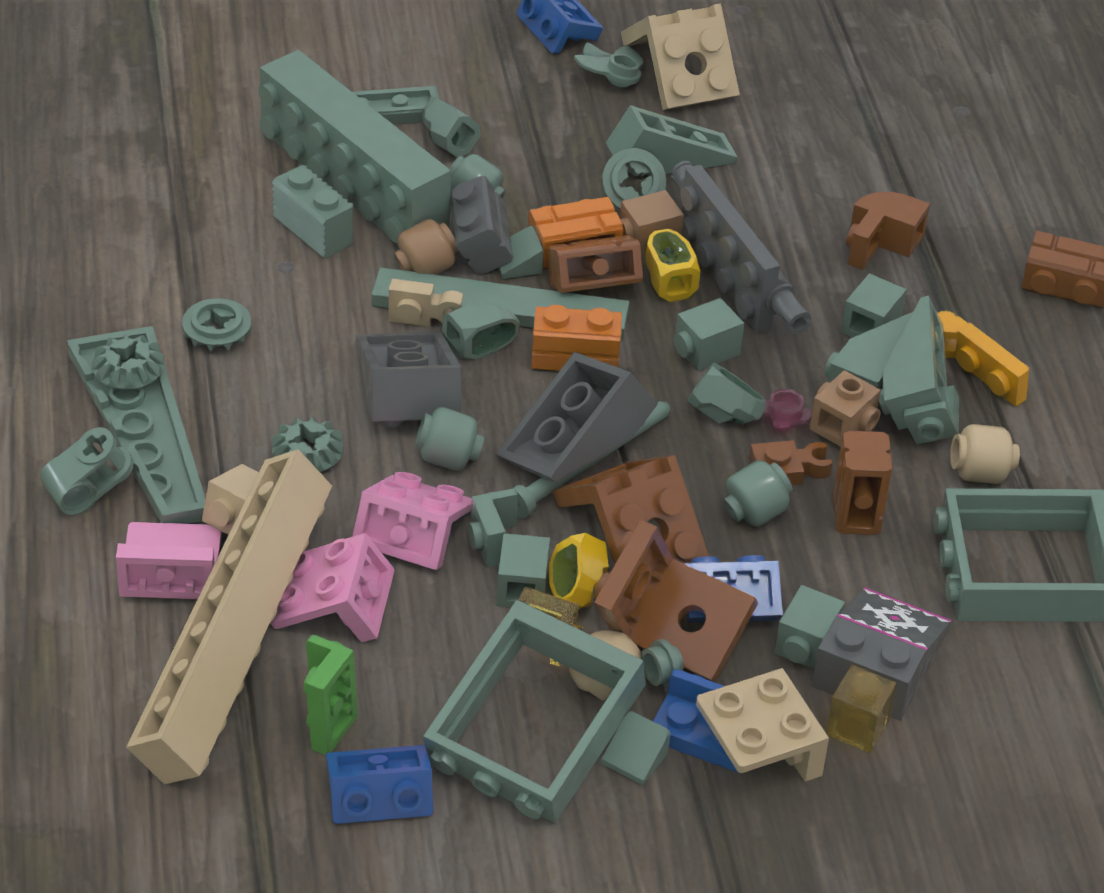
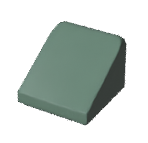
[498,226,543,279]
[601,711,671,785]

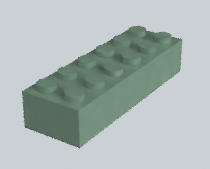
[258,50,451,243]

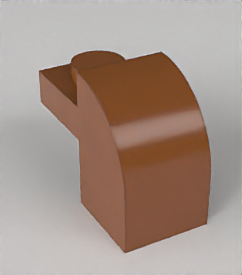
[846,192,930,270]

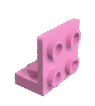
[352,472,472,570]
[116,522,222,599]
[270,533,395,643]

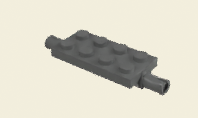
[671,161,811,334]

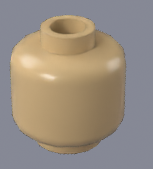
[950,424,1020,484]

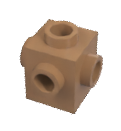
[810,370,881,447]

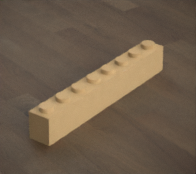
[126,449,332,784]

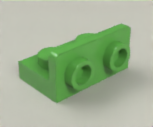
[303,635,358,755]

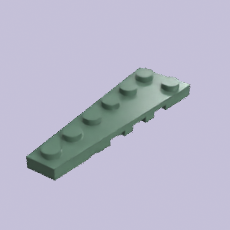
[67,326,206,524]

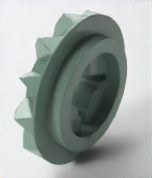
[601,148,666,208]
[182,298,251,352]
[92,334,164,389]
[272,416,344,472]

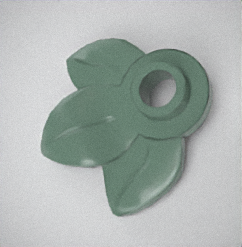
[574,42,643,87]

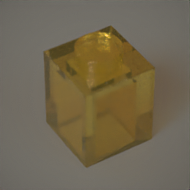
[826,664,897,753]

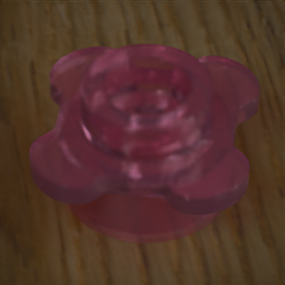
[762,389,812,432]

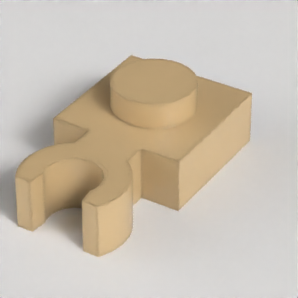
[388,279,463,327]

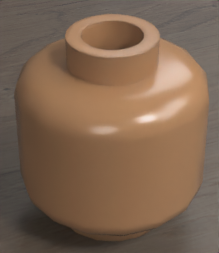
[394,219,459,275]

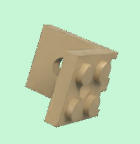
[621,3,740,110]

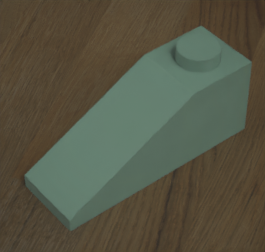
[606,105,738,174]
[879,296,949,430]
[824,312,913,407]

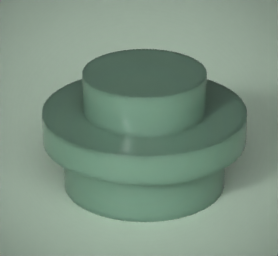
[641,639,684,687]

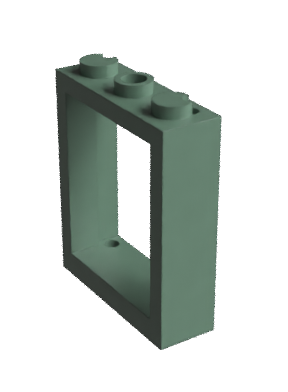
[933,488,1104,622]
[423,600,646,824]

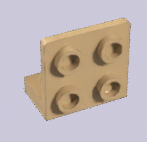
[696,668,829,782]

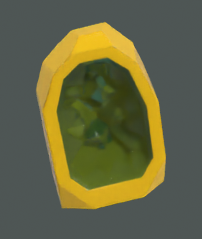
[645,229,700,302]
[549,533,609,613]

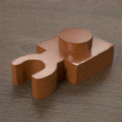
[749,440,833,485]

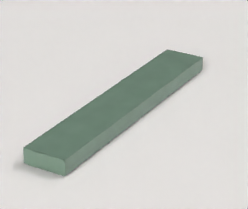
[372,267,630,340]

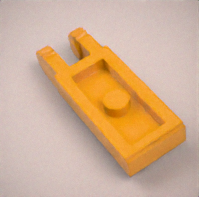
[937,310,1029,407]

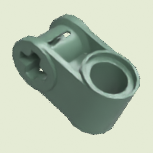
[40,427,134,515]

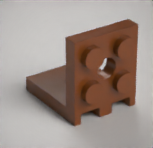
[552,455,709,565]
[594,519,758,683]

